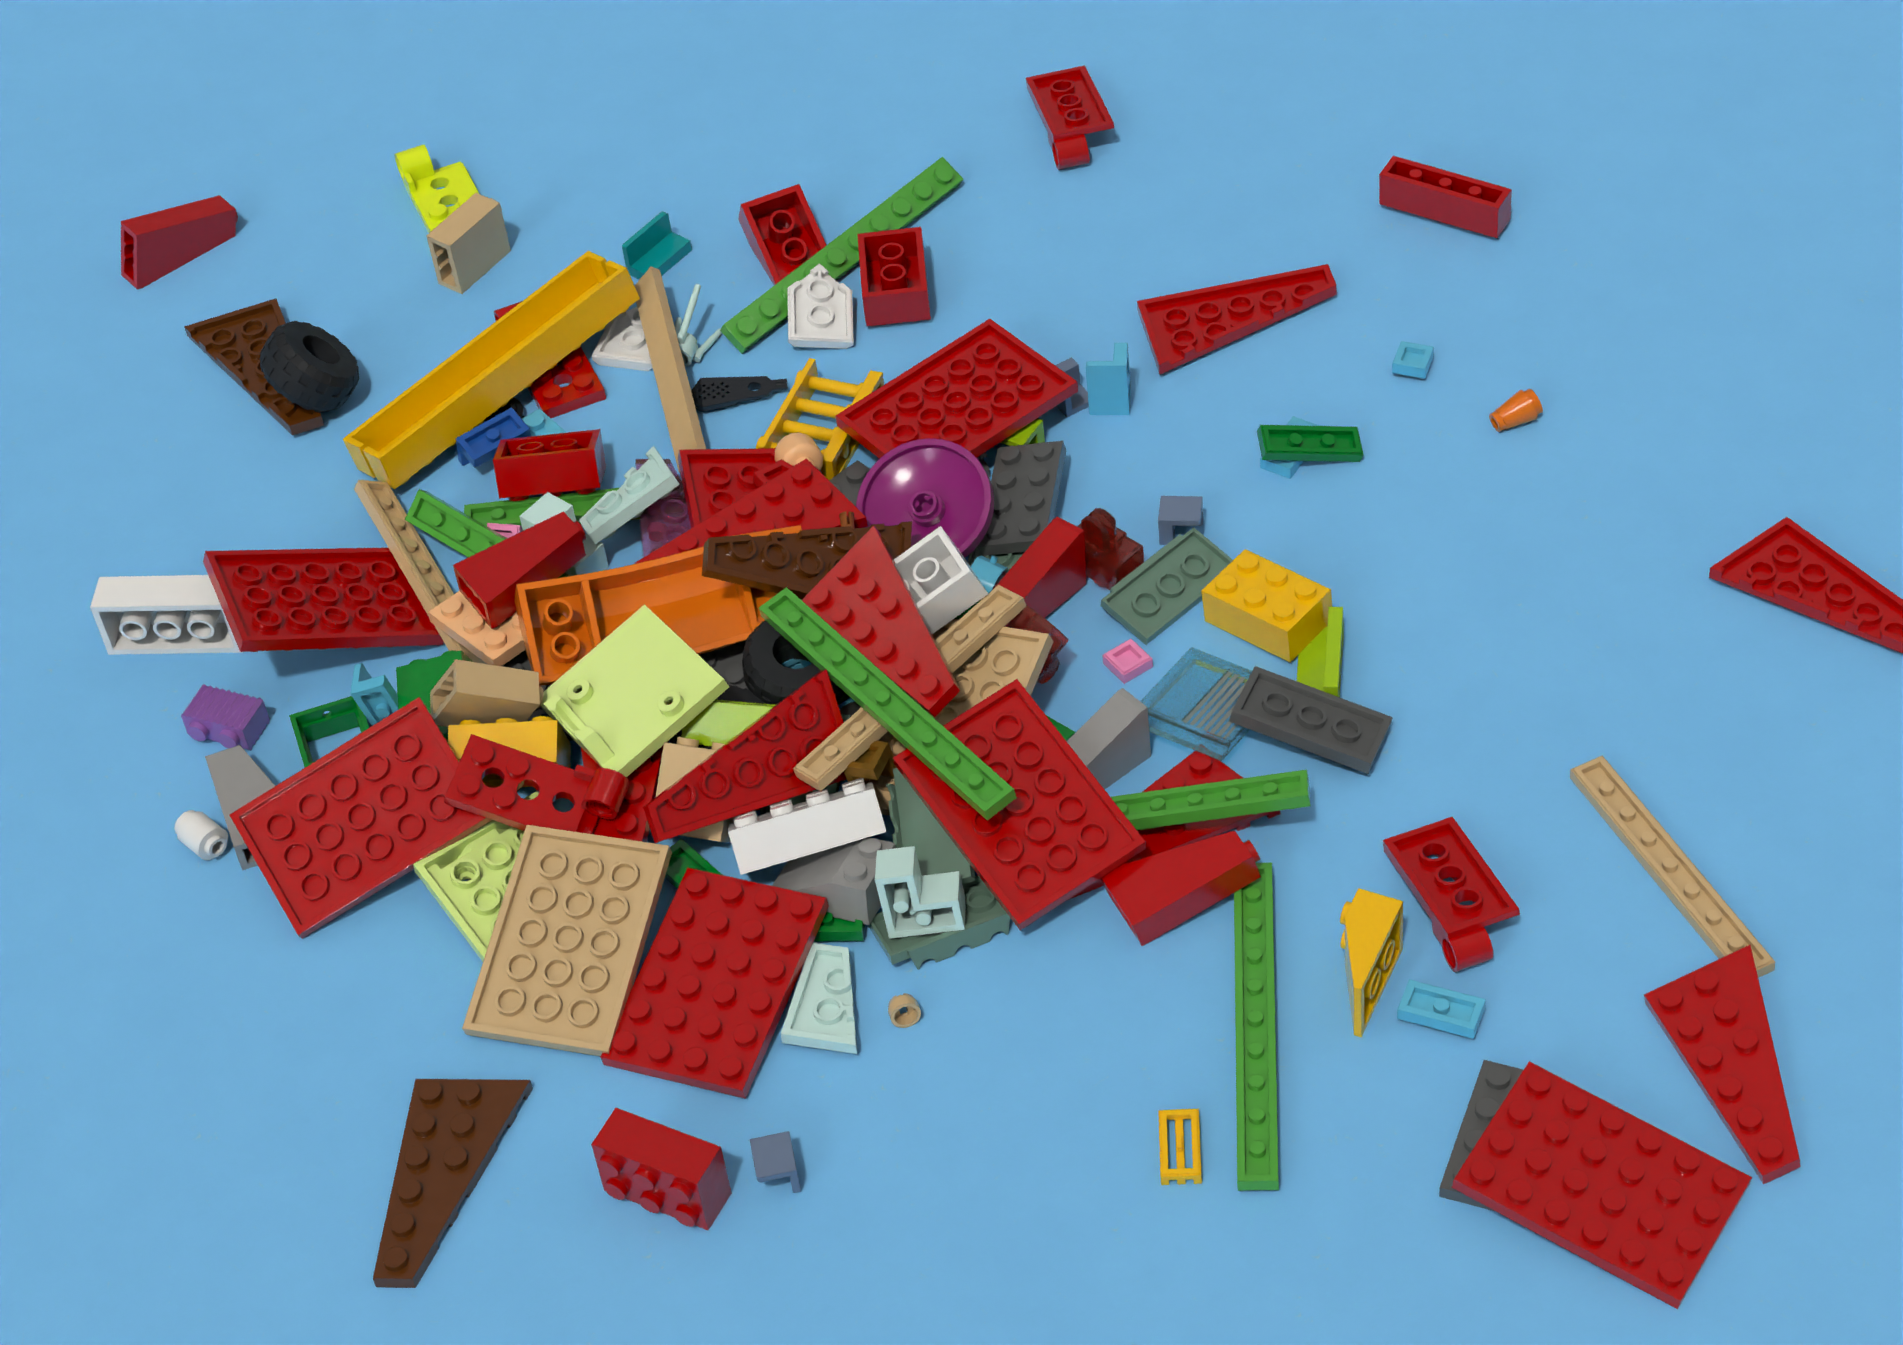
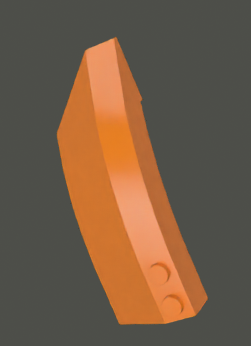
[515,525,802,686]

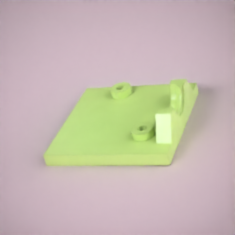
[540,604,729,777]
[413,791,539,962]

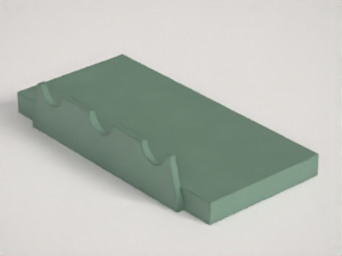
[1100,527,1233,645]
[886,768,975,884]
[868,875,1011,970]

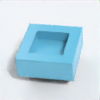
[1392,341,1434,379]

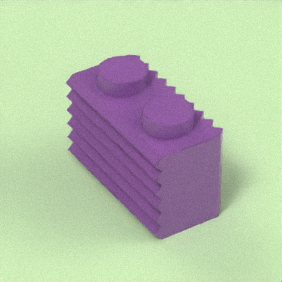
[181,684,270,750]

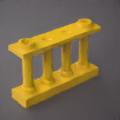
[756,358,884,480]

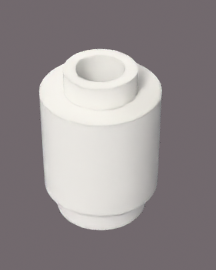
[174,810,228,860]

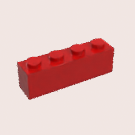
[1379,156,1512,238]

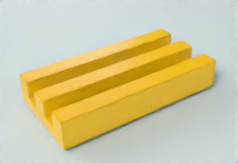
[1158,1109,1202,1185]

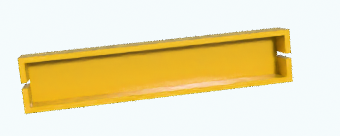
[343,251,640,489]

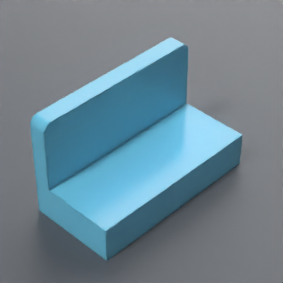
[1086,343,1131,415]
[350,663,398,726]

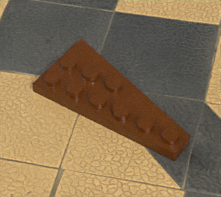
[184,298,324,435]
[702,521,912,599]
[373,1079,533,1288]

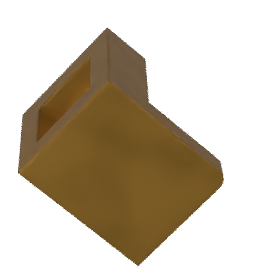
[843,741,897,784]

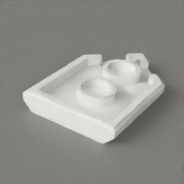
[787,264,854,349]
[592,307,653,371]

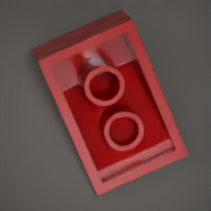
[738,184,826,285]

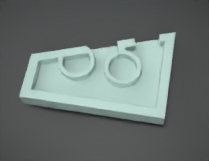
[579,446,680,545]
[781,943,857,1054]

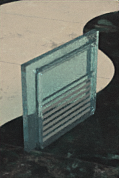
[1140,647,1252,761]

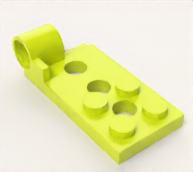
[394,144,479,233]

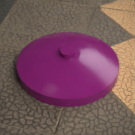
[856,439,994,558]

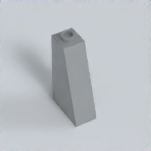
[1067,688,1151,790]
[205,745,275,871]

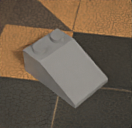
[772,837,896,925]

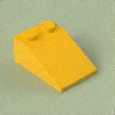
[1340,888,1403,1037]

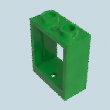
[289,696,369,767]

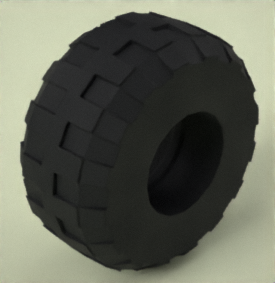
[259,321,359,412]
[742,621,844,704]

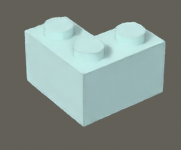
[519,492,609,576]
[875,846,966,939]

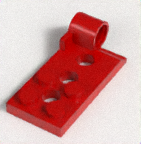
[1026,65,1114,170]
[494,301,606,418]
[444,734,630,834]
[1383,816,1520,972]

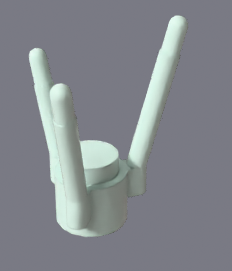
[674,284,723,367]

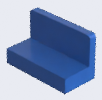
[455,407,531,468]

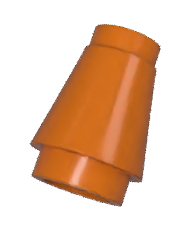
[1489,389,1543,432]

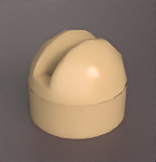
[888,993,921,1028]

